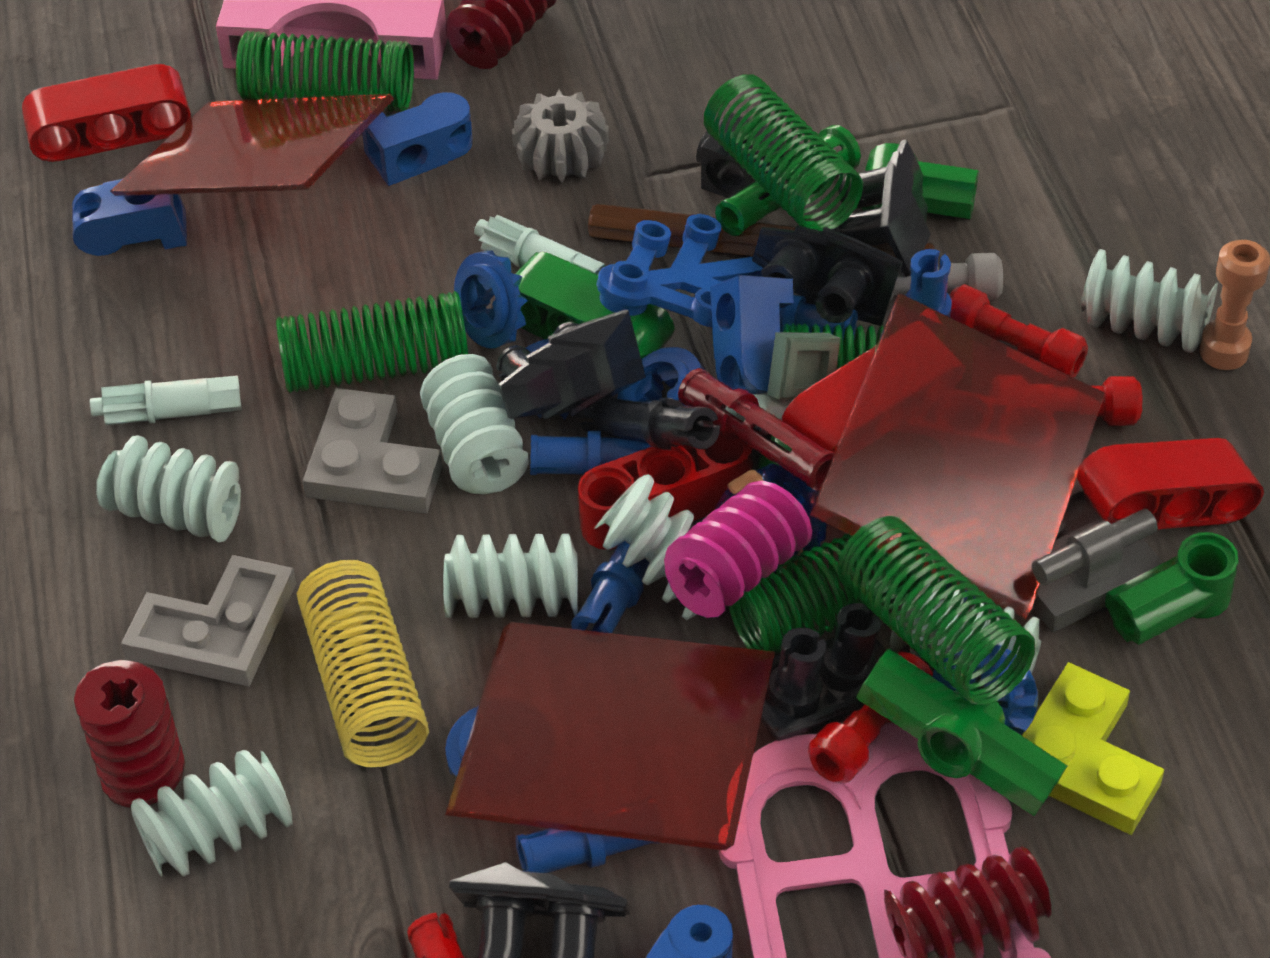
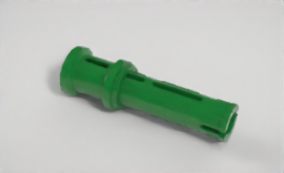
[715,125,861,236]

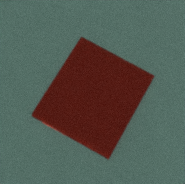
[110,94,394,196]
[810,293,1105,619]
[445,622,775,851]

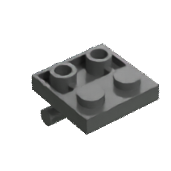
[984,481,1164,632]

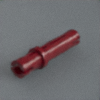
[678,368,841,491]

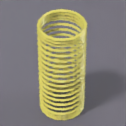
[297,560,429,767]

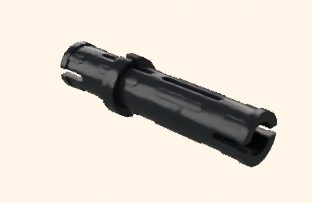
[578,398,720,450]

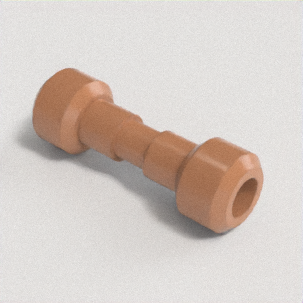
[1199,240,1270,370]

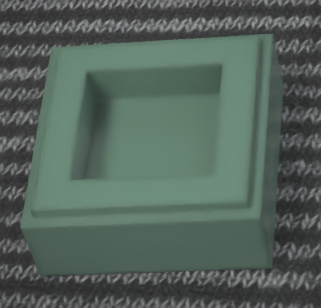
[767,332,841,399]

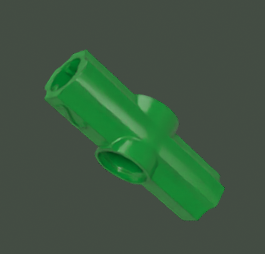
[856,649,1068,816]

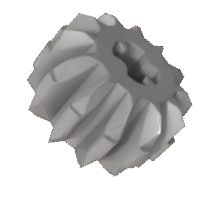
[512,89,609,183]

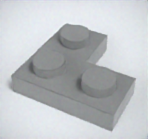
[303,388,442,514]
[121,555,297,687]

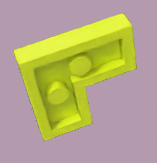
[1022,662,1165,835]

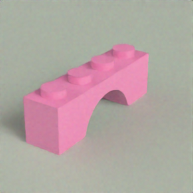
[216,0,447,80]

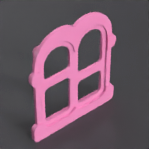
[719,723,1051,958]

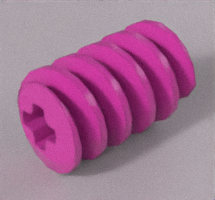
[664,481,813,618]

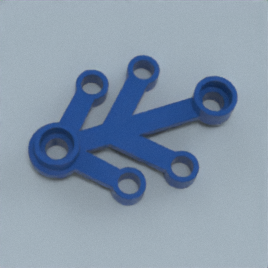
[596,214,763,327]

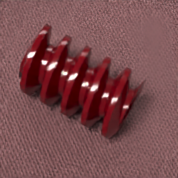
[446,0,557,69]
[74,660,185,808]
[884,846,1052,958]

